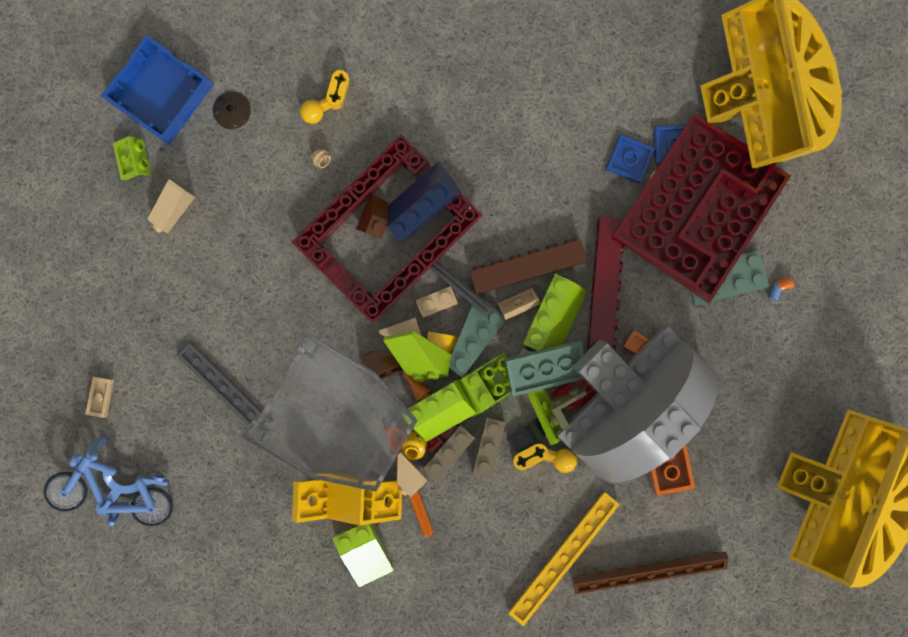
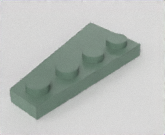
[449,297,505,379]

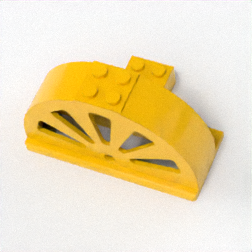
[700,0,842,168]
[776,410,908,588]

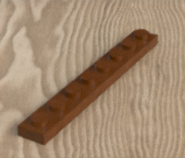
[573,552,729,594]

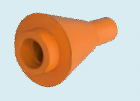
[402,373,432,402]

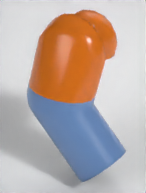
[769,277,795,301]

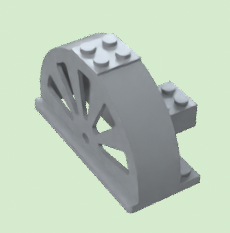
[556,325,718,483]

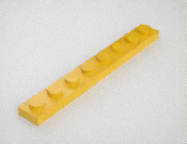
[508,491,620,626]

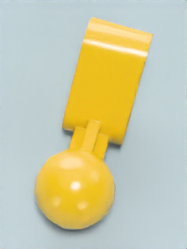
[300,70,349,124]
[513,444,577,473]

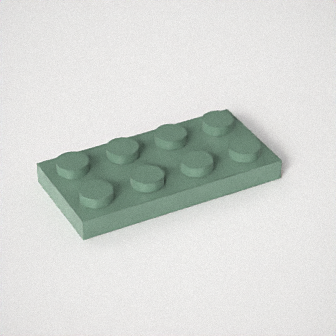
[690,250,769,306]
[505,340,584,397]

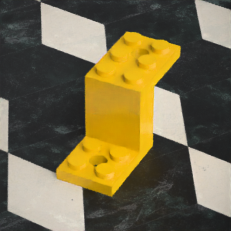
[292,477,402,525]

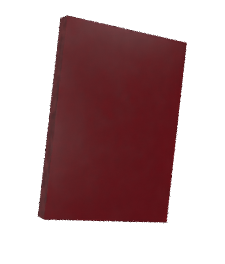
[613,113,791,303]

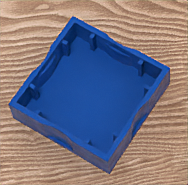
[101,34,214,145]

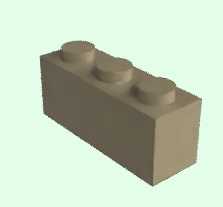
[472,416,506,479]
[422,424,475,482]

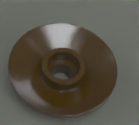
[213,92,251,129]

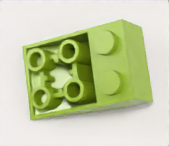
[458,352,511,417]

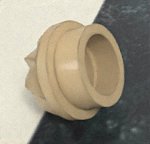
[311,149,331,168]

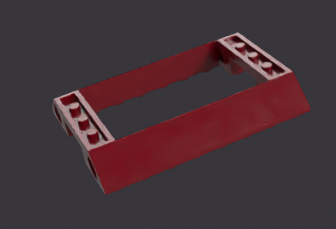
[292,134,483,324]

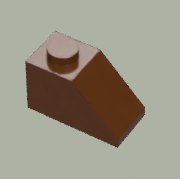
[356,194,389,239]
[361,350,403,384]

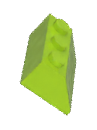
[403,379,477,441]

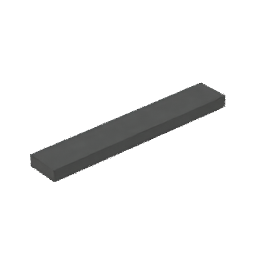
[176,342,272,435]

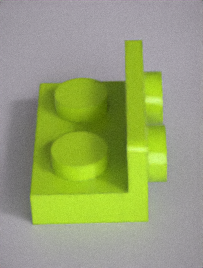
[113,136,151,180]

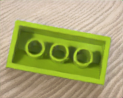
[522,274,588,351]

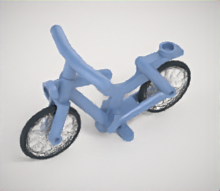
[44,436,173,526]

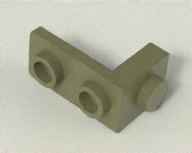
[548,387,587,430]

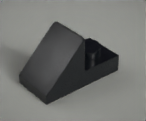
[508,417,546,453]

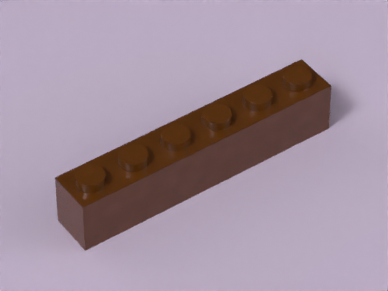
[470,238,588,295]

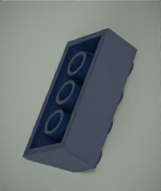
[387,162,462,242]

